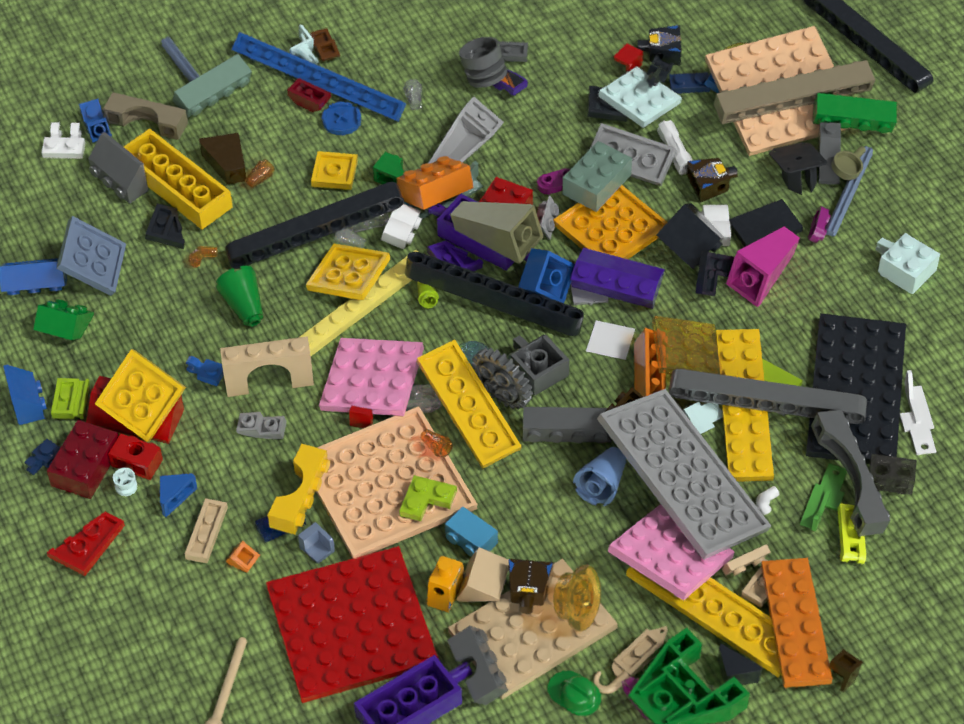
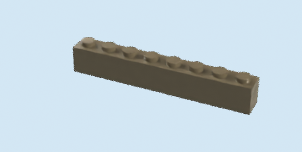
[714,60,875,124]

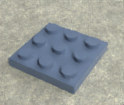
[56,216,126,296]

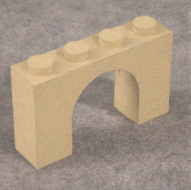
[220,336,314,397]

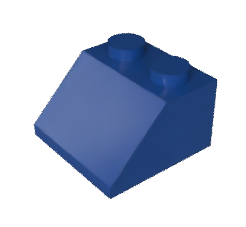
[518,248,575,303]
[3,365,47,425]

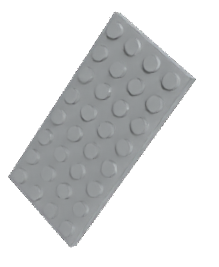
[597,389,771,560]

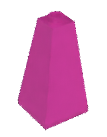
[726,227,800,307]

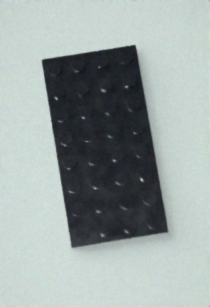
[806,313,906,467]

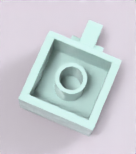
[876,233,940,295]

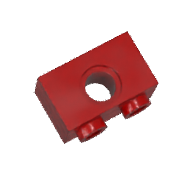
[108,433,163,480]

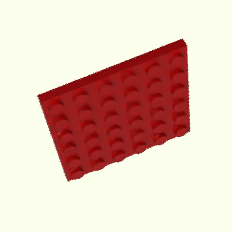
[266,546,438,703]

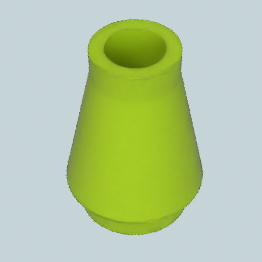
[417,282,439,308]

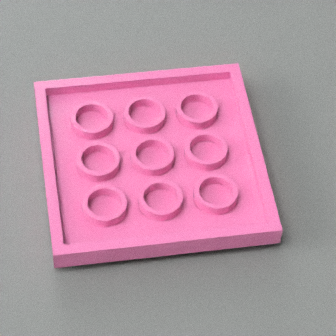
[319,338,424,416]
[608,505,735,600]

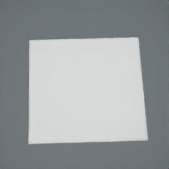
[586,321,635,360]

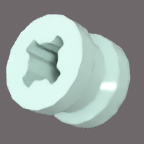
[113,468,138,496]

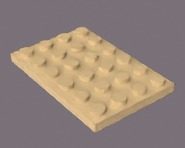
[448,559,618,700]

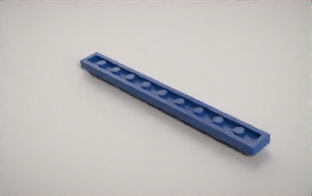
[232,32,406,122]

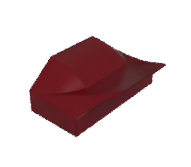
[287,78,331,112]

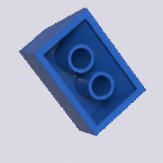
[0,258,67,295]

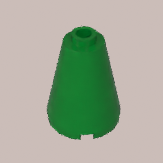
[215,266,263,327]

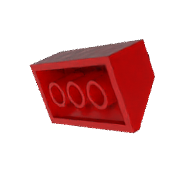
[86,375,184,444]

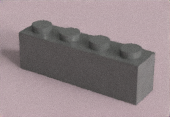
[523,407,612,443]

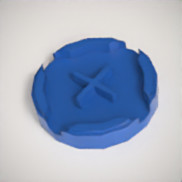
[322,102,362,135]

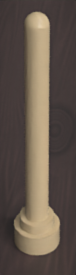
[205,637,247,724]

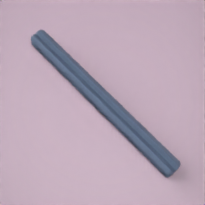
[826,146,873,237]

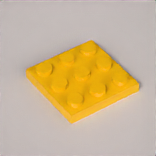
[306,243,390,301]
[95,349,186,442]

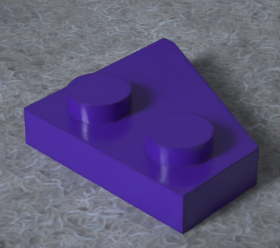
[427,241,483,271]

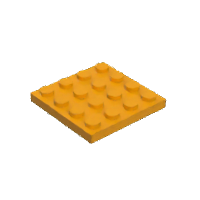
[553,185,667,259]

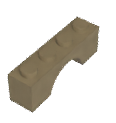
[103,92,188,140]

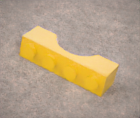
[268,444,330,535]

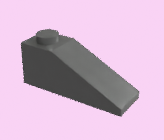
[818,122,841,185]

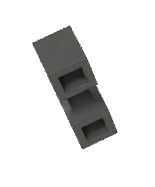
[447,626,508,705]

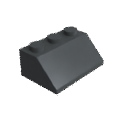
[88,132,148,204]

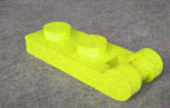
[838,503,866,564]

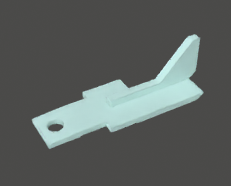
[682,402,723,434]

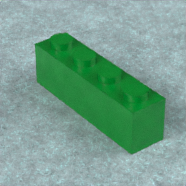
[813,93,897,133]

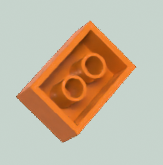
[397,156,474,210]

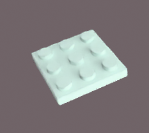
[598,67,682,128]

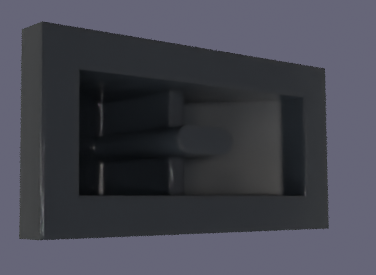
[718,644,763,685]

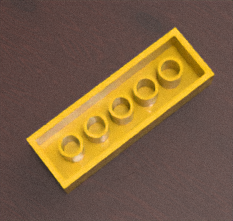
[124,129,233,230]

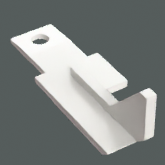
[900,370,936,455]

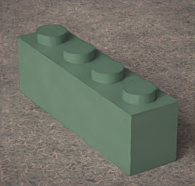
[173,54,252,118]

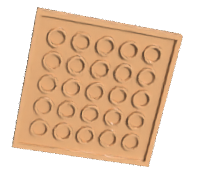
[705,26,849,156]
[316,406,477,559]

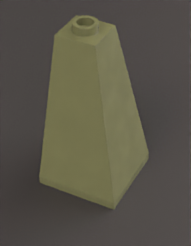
[450,201,544,263]

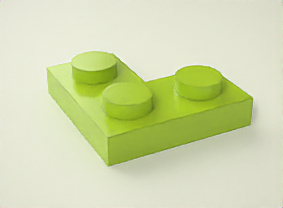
[399,475,457,522]

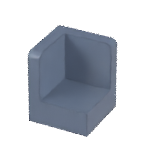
[298,522,335,564]

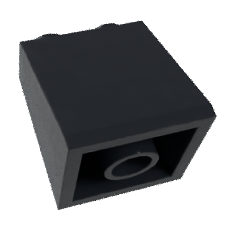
[656,203,725,269]

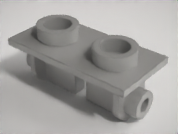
[537,196,559,240]

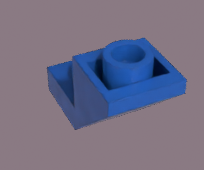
[78,99,112,142]

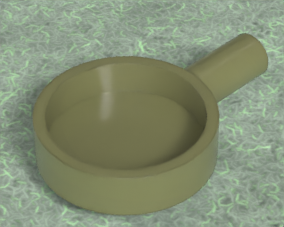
[831,146,866,180]

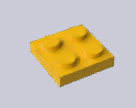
[311,151,358,190]

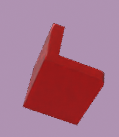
[614,43,643,73]

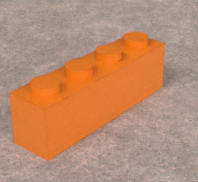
[634,328,666,397]

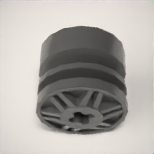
[459,37,507,88]

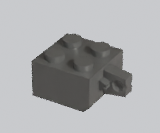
[508,335,570,396]

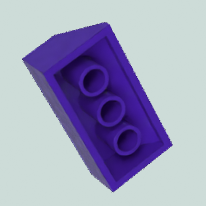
[571,248,665,309]

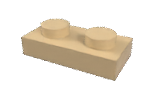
[721,544,771,576]
[741,560,768,608]

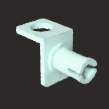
[290,25,319,65]

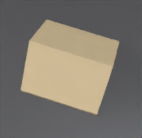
[456,547,509,602]

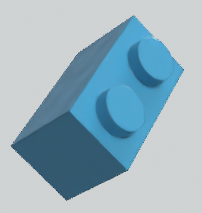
[445,507,498,557]

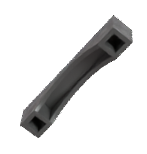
[811,410,890,537]

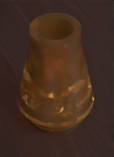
[245,159,275,188]
[420,429,453,457]

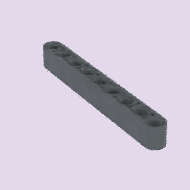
[669,369,867,424]

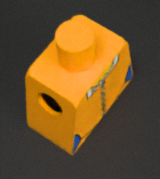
[427,556,465,613]

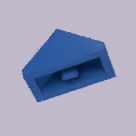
[160,473,198,517]

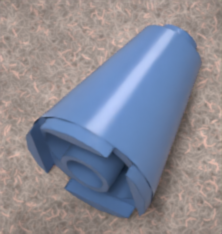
[573,447,627,506]

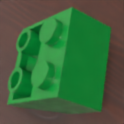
[33,299,94,340]

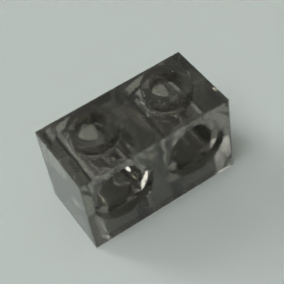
[869,454,917,495]

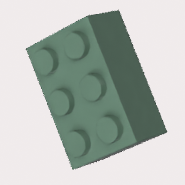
[563,141,632,212]

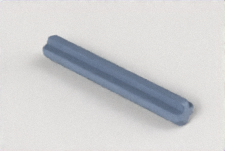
[161,37,200,82]

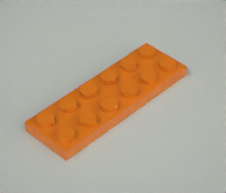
[761,558,833,688]

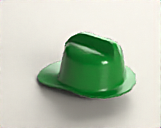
[548,670,601,716]

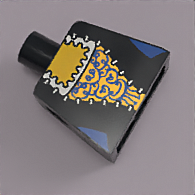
[637,25,682,66]

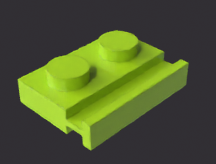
[51,378,90,419]

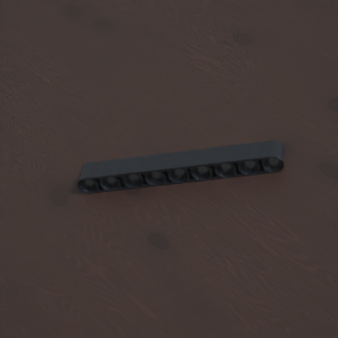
[803,0,933,93]
[225,182,404,269]
[405,252,584,336]

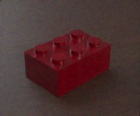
[47,420,118,499]

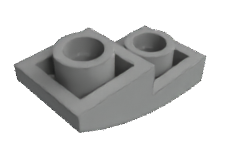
[236,412,287,439]

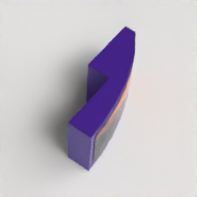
[493,70,528,96]

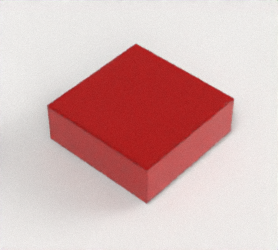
[349,405,373,429]

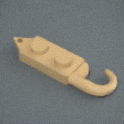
[593,626,668,694]

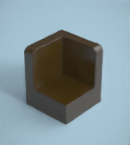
[829,649,863,693]

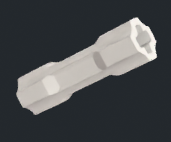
[657,120,692,175]

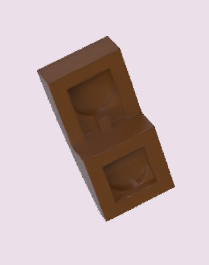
[309,28,340,62]

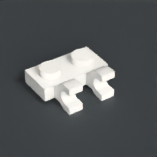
[42,123,85,159]

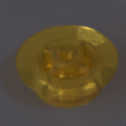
[553,565,601,631]

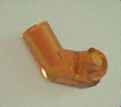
[188,246,218,267]

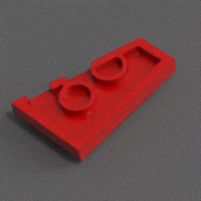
[47,512,125,576]

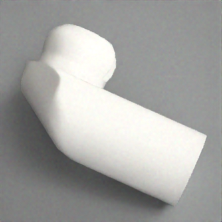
[756,486,779,515]

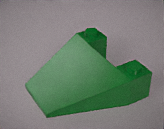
[628,627,750,724]

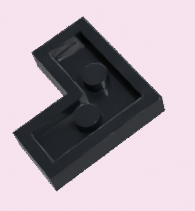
[696,251,734,296]

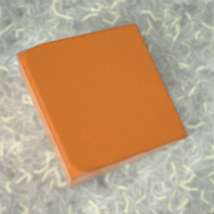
[225,541,260,573]

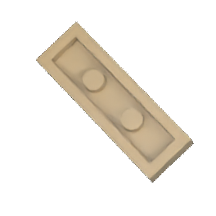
[185,498,228,563]

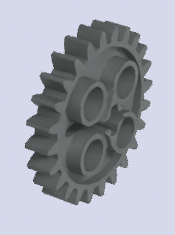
[471,347,533,410]

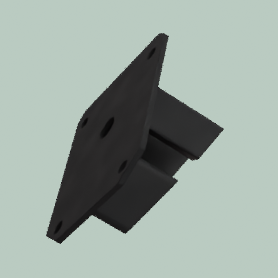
[769,142,827,195]

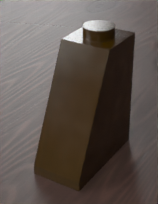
[199,132,247,184]

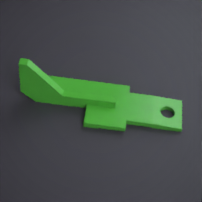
[800,463,847,531]

